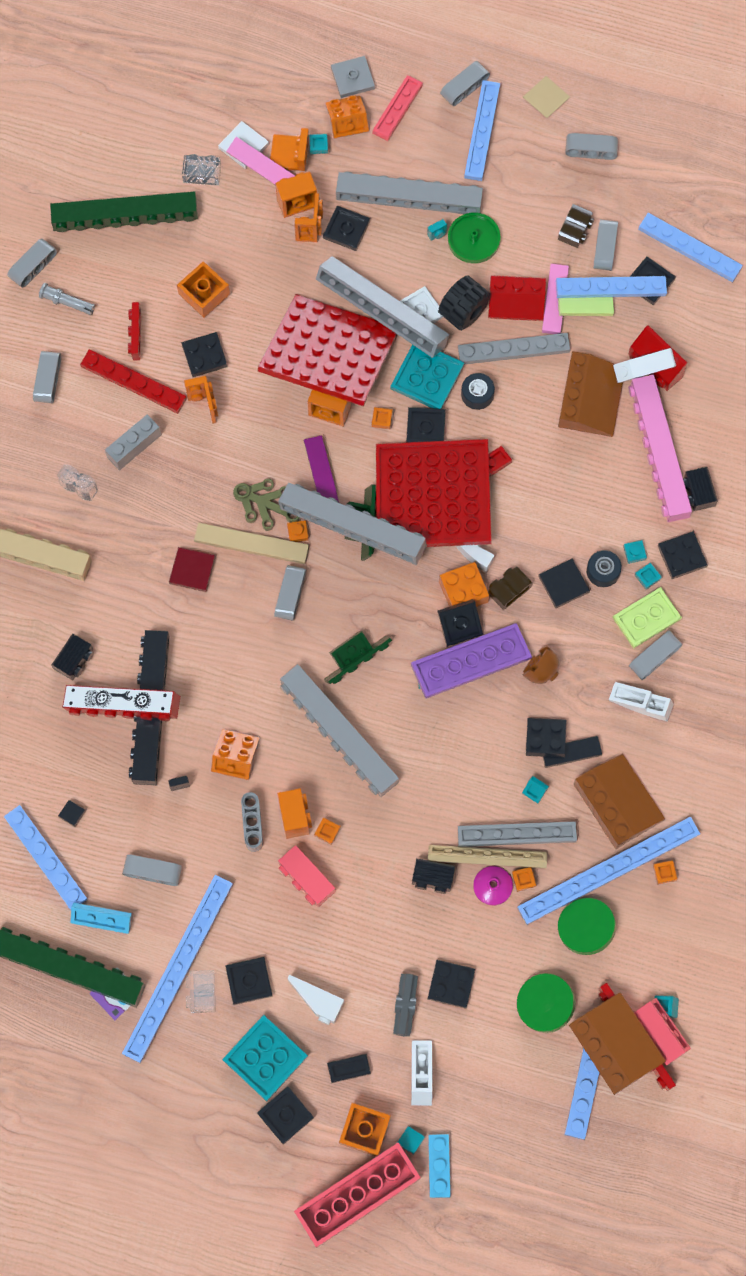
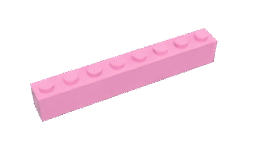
[628,375,692,522]

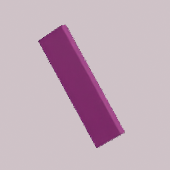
[304,435,339,503]

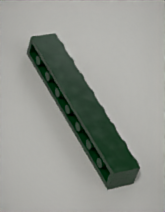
[50,191,198,232]
[0,927,145,1008]

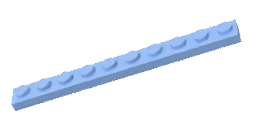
[517,817,700,925]
[122,875,233,1063]

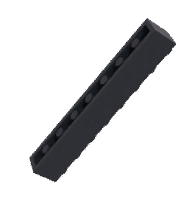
[129,630,170,786]

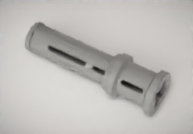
[39,283,95,315]

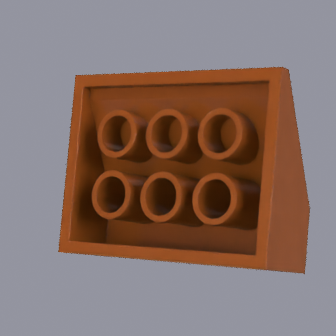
[558,351,623,437]
[574,754,665,849]
[569,992,666,1095]

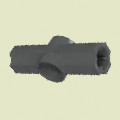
[393,974,418,1037]

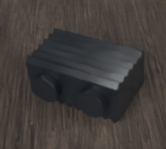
[683,467,718,511]
[51,633,94,681]
[412,858,455,894]

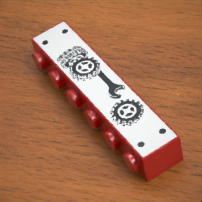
[62,685,181,721]

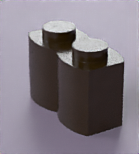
[558,204,594,248]
[488,567,532,610]

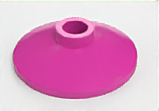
[473,866,513,905]

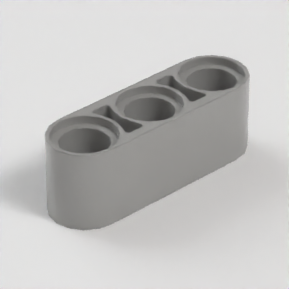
[440,61,490,106]
[565,133,618,160]
[593,219,618,271]
[7,238,57,288]
[33,351,61,404]
[274,565,306,621]
[629,630,683,680]
[241,792,263,852]
[122,854,182,886]

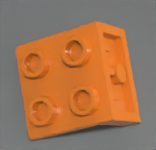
[326,95,369,138]
[270,128,309,171]
[294,193,323,242]
[184,376,218,424]
[211,729,259,780]

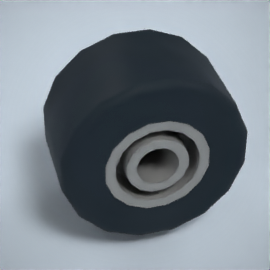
[586,550,622,587]

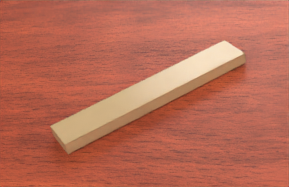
[194,523,309,564]
[428,845,547,868]

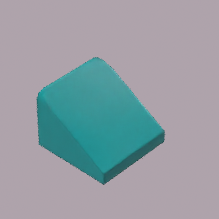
[654,995,679,1018]
[397,1126,425,1155]

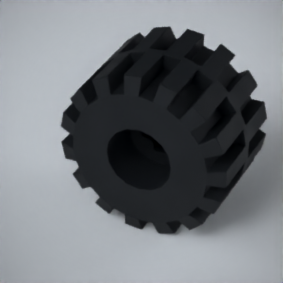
[438,276,491,331]

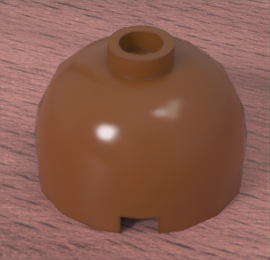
[522,645,559,684]

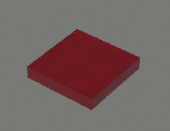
[169,547,215,592]

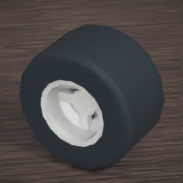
[461,373,495,410]

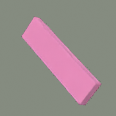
[226,137,295,185]
[542,264,569,334]

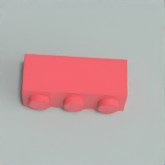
[278,845,336,907]
[634,998,691,1065]

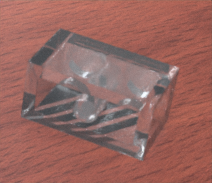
[182,154,221,185]

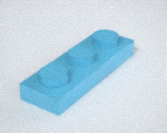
[70,903,132,934]
[428,1134,450,1198]

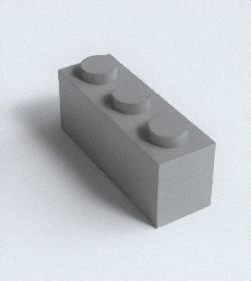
[105,414,161,471]

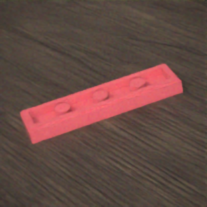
[372,75,423,141]

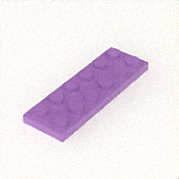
[411,623,532,699]

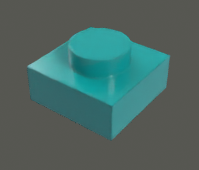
[309,134,328,154]
[427,219,447,241]
[623,540,647,564]
[635,562,662,590]
[522,776,549,804]

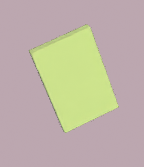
[558,297,614,316]
[612,587,682,649]

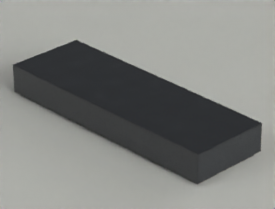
[543,736,602,768]

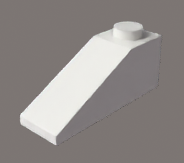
[613,348,676,383]
[288,975,344,1025]
[411,1041,432,1106]

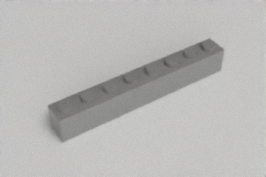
[336,172,483,214]
[316,256,450,358]
[278,482,426,565]
[280,664,399,797]

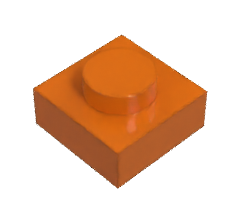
[371,407,393,429]
[287,520,309,542]
[314,818,341,845]
[653,860,678,885]
[512,867,536,892]

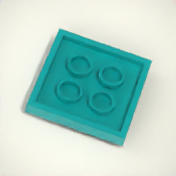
[390,344,464,409]
[222,1015,308,1102]

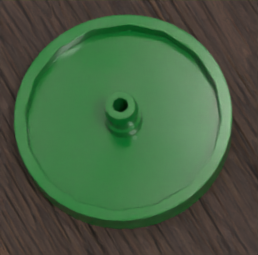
[448,212,501,264]
[558,898,616,955]
[517,973,575,1033]

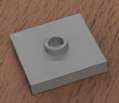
[331,56,375,98]

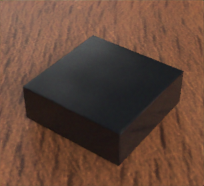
[168,776,190,791]
[58,800,86,827]

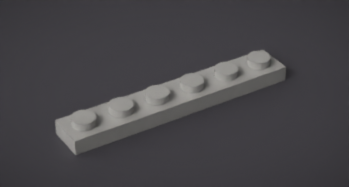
[458,333,570,365]
[458,822,577,847]

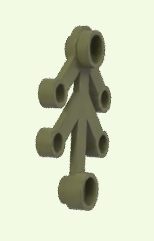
[233,479,300,531]

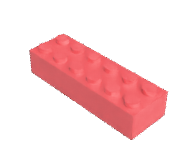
[294,1143,421,1248]

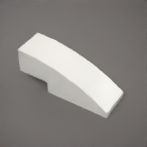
[456,545,494,573]
[609,682,674,722]

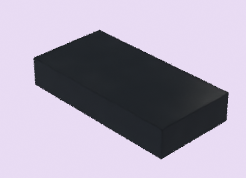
[327,1054,371,1083]

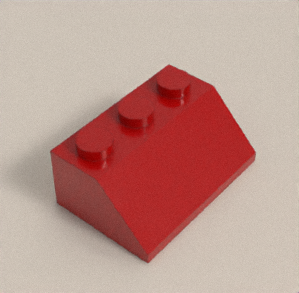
[488,275,546,321]
[628,325,687,391]

